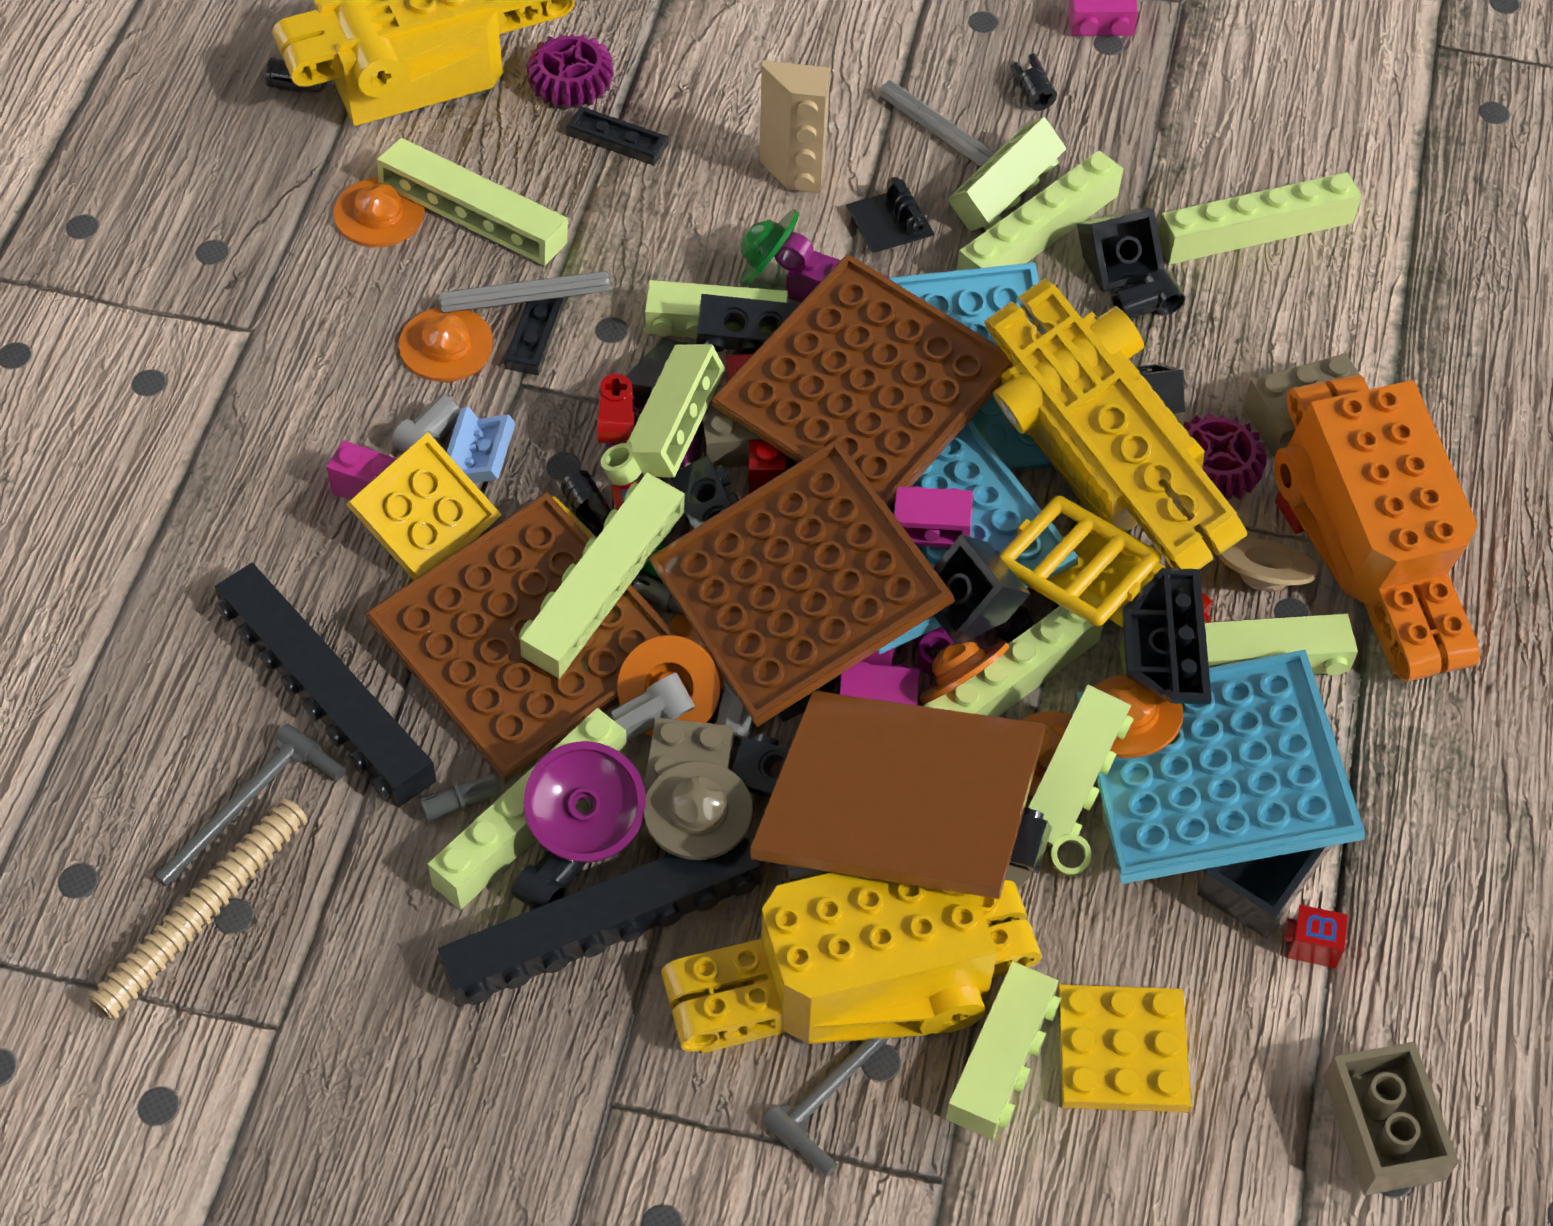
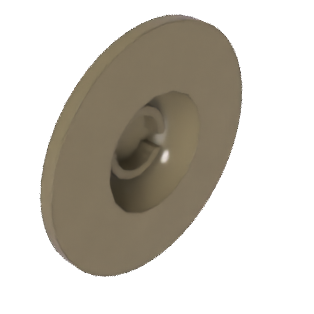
[644,761,753,860]

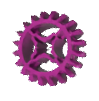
[526,32,614,109]
[1183,412,1267,501]

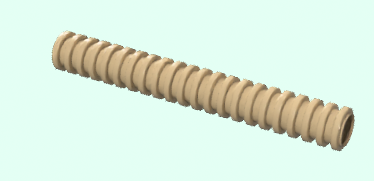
[88,798,308,1020]

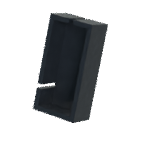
[1198,801,1357,939]

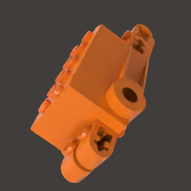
[1274,374,1480,682]

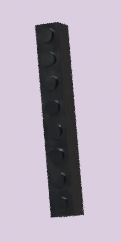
[214,562,437,808]
[437,836,761,1007]

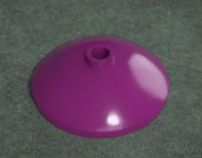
[524,741,646,863]

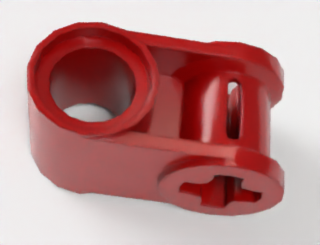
[597,374,634,443]

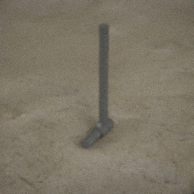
[155,724,346,887]
[761,1038,889,1177]

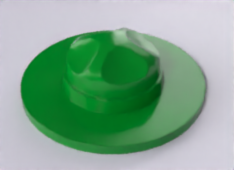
[739,209,800,287]

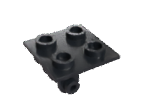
[846,177,934,253]

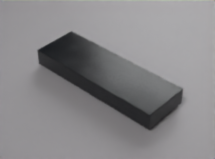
[566,106,669,166]
[504,297,567,376]
[626,338,693,399]

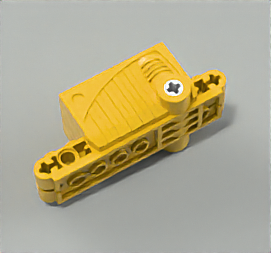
[984,278,1247,569]

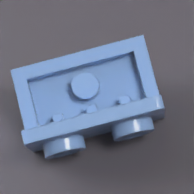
[447,407,516,483]

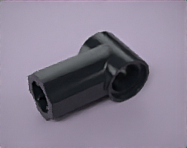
[1111,269,1186,318]
[511,851,586,909]

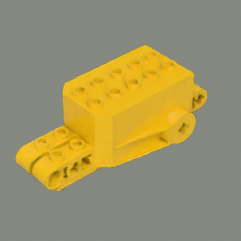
[273,0,575,126]
[661,872,1042,1054]

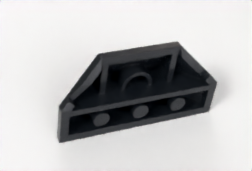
[1122,568,1212,704]

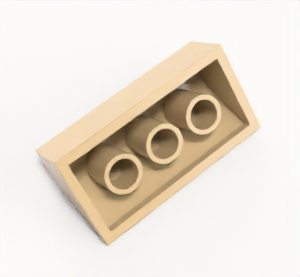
[760,60,830,193]

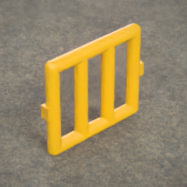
[999,496,1162,626]

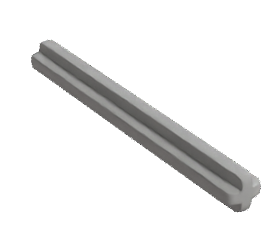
[880,80,995,167]
[439,271,611,313]

